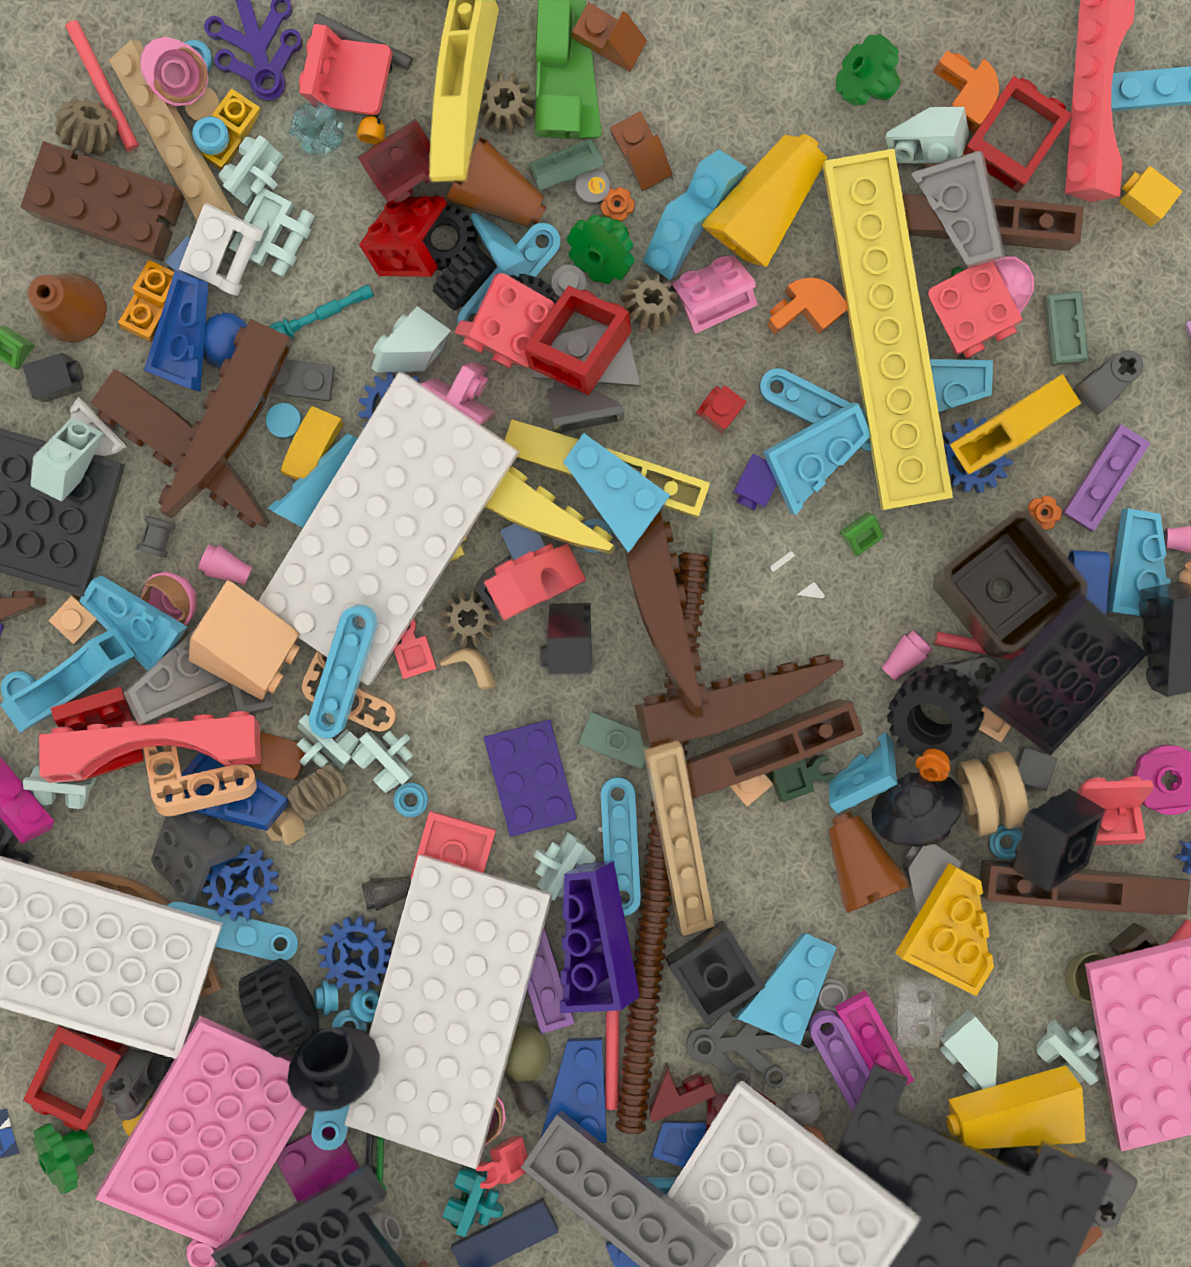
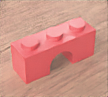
[484,543,586,620]

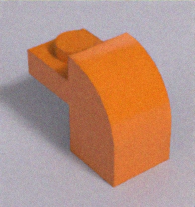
[933,50,999,134]
[766,278,848,335]

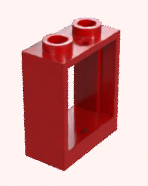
[963,76,1072,193]
[524,285,632,396]
[23,1025,130,1131]

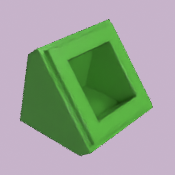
[0,326,34,370]
[839,512,884,557]

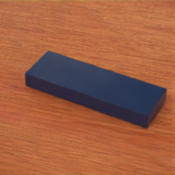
[451,1198,559,1267]

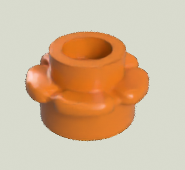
[600,187,635,221]
[1028,496,1062,530]
[915,749,950,782]

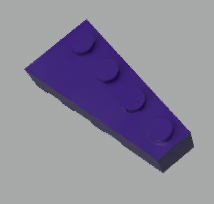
[560,861,640,1013]

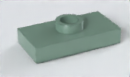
[528,139,604,191]
[1044,291,1089,366]
[578,711,649,769]

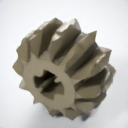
[479,72,535,135]
[55,98,118,156]
[620,272,678,334]
[440,589,499,647]
[287,765,349,820]

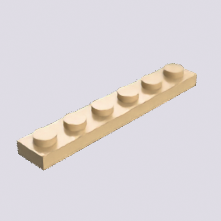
[109,40,236,221]
[644,740,715,937]

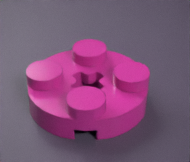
[1132,745,1191,815]

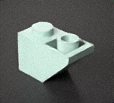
[885,107,969,164]
[371,306,451,372]
[31,417,103,501]
[938,1009,998,1091]

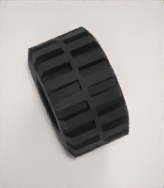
[887,665,984,761]
[238,958,320,1057]

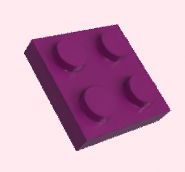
[276,1126,360,1202]

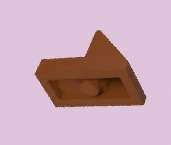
[570,2,647,72]
[610,111,673,191]

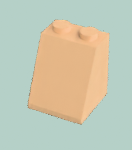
[188,580,301,701]

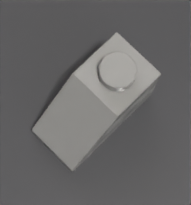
[903,844,963,915]

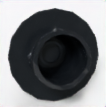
[871,771,964,847]
[287,1026,380,1112]

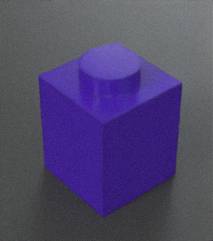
[732,454,777,511]

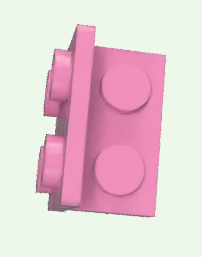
[672,255,758,334]
[421,361,496,424]

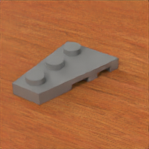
[911,151,1005,268]
[530,324,641,387]
[124,623,229,725]

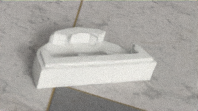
[70,397,129,457]

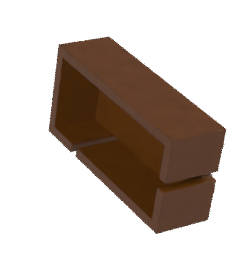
[20,141,185,262]

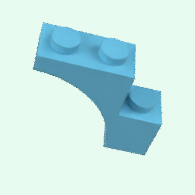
[642,149,747,280]
[0,627,135,733]

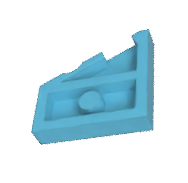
[829,732,897,813]

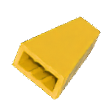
[702,134,828,267]
[950,374,1081,475]
[946,1065,1086,1149]

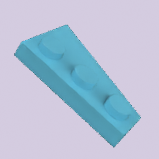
[930,359,993,412]
[763,403,870,515]
[268,433,357,528]
[563,433,670,553]
[1107,508,1171,617]
[79,575,188,671]
[734,933,837,1045]

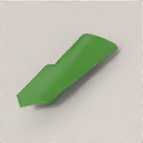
[534,0,602,139]

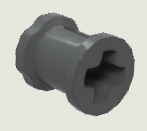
[136,516,176,557]

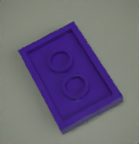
[483,719,577,837]

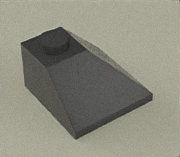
[547,381,624,433]

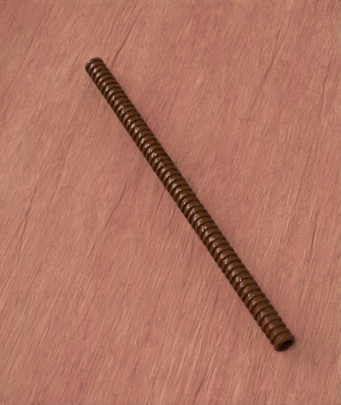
[615,552,709,1134]

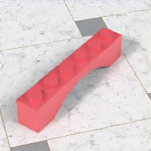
[1065,0,1135,202]
[39,711,261,783]

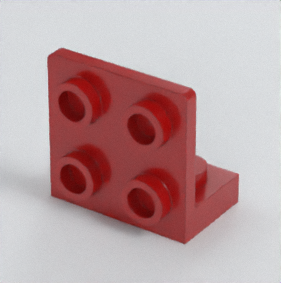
[359,196,447,277]
[51,687,144,782]

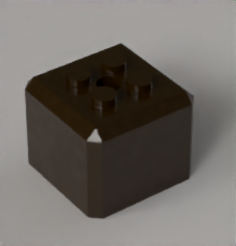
[933,511,1088,656]

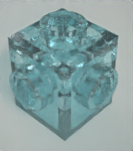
[288,101,344,156]

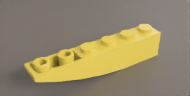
[430,0,499,182]
[504,420,710,519]
[485,466,616,554]

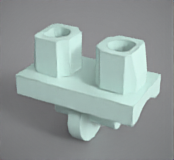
[218,135,284,207]
[297,713,359,770]
[351,730,413,793]
[23,765,97,809]
[533,832,596,901]
[1037,1019,1101,1086]

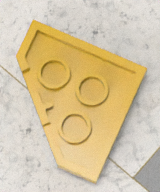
[895,863,994,996]

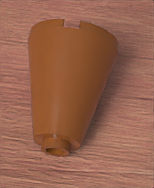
[446,136,546,227]
[28,273,107,343]
[828,812,910,913]

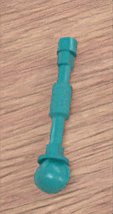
[270,284,374,338]

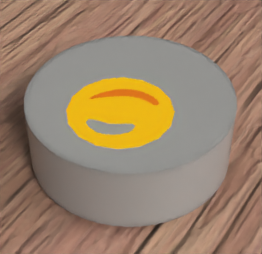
[575,168,610,205]

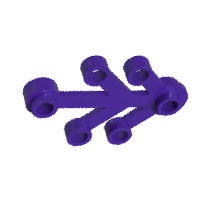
[204,0,303,101]

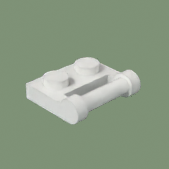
[179,203,264,296]

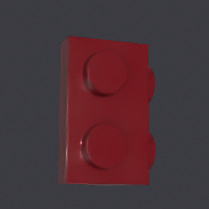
[357,119,431,203]

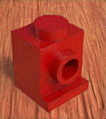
[696,385,746,434]

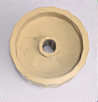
[956,751,1029,837]

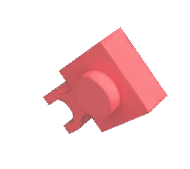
[394,617,437,679]
[476,1136,528,1189]

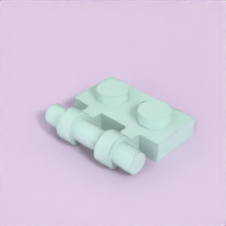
[229,188,315,277]

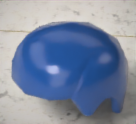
[203,313,247,369]

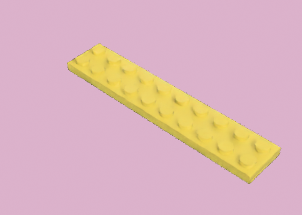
[823,149,953,510]

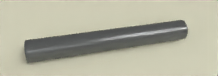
[314,13,413,70]

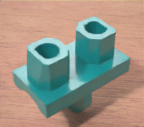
[442,1166,504,1237]

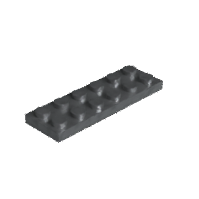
[520,1111,730,1267]

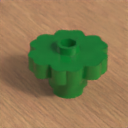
[835,34,900,106]
[566,215,635,284]
[33,1123,95,1194]

